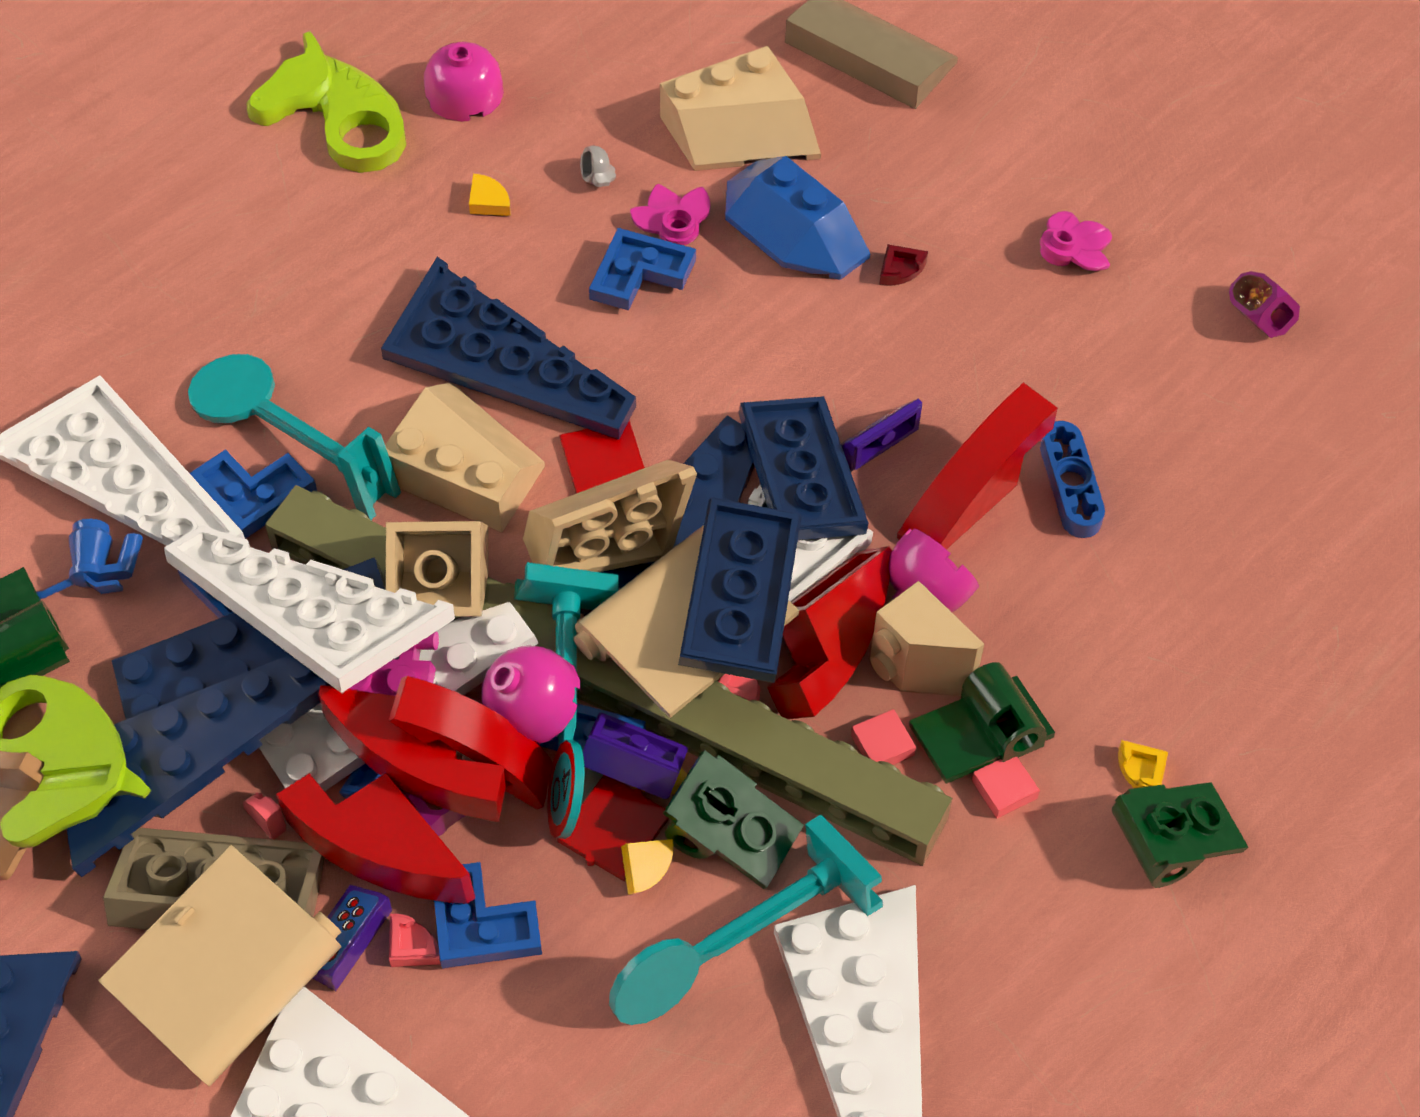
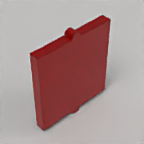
[559,420,645,494]
[557,775,669,882]

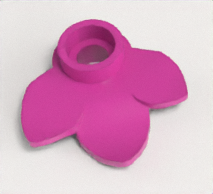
[630,184,711,245]
[1040,211,1112,271]

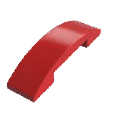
[388,676,553,809]

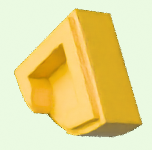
[469,173,511,216]
[1118,740,1168,788]
[621,839,673,895]

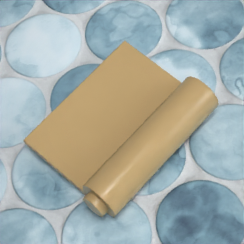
[574,525,799,718]
[98,845,342,1087]

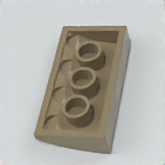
[785,0,958,109]
[103,828,325,929]

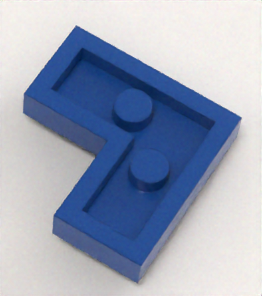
[589,228,696,310]
[189,449,317,539]
[434,862,542,969]

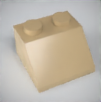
[386,521,488,617]
[870,581,984,696]

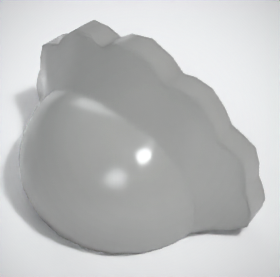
[580,145,616,187]

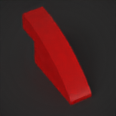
[896,382,1058,550]
[767,546,892,719]
[318,685,506,822]
[276,773,475,904]

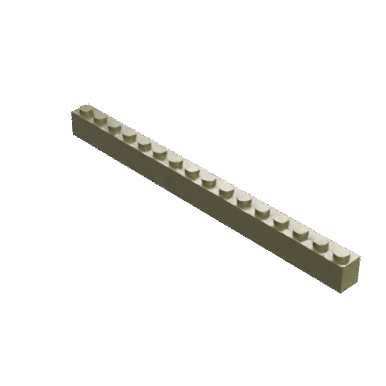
[265,485,953,866]

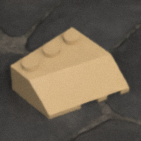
[660,46,821,171]
[385,382,545,532]
[523,460,697,572]

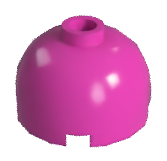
[424,42,504,122]
[889,528,979,612]
[482,645,580,744]

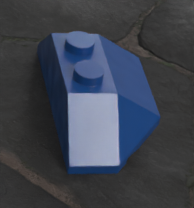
[725,156,870,280]

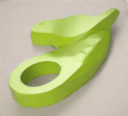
[246,31,406,173]
[0,675,151,848]

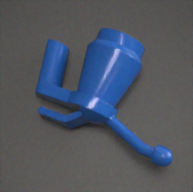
[37,519,143,599]

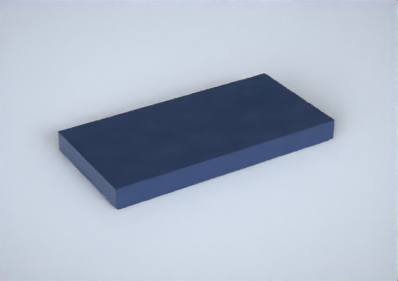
[738,396,869,540]
[678,497,802,683]

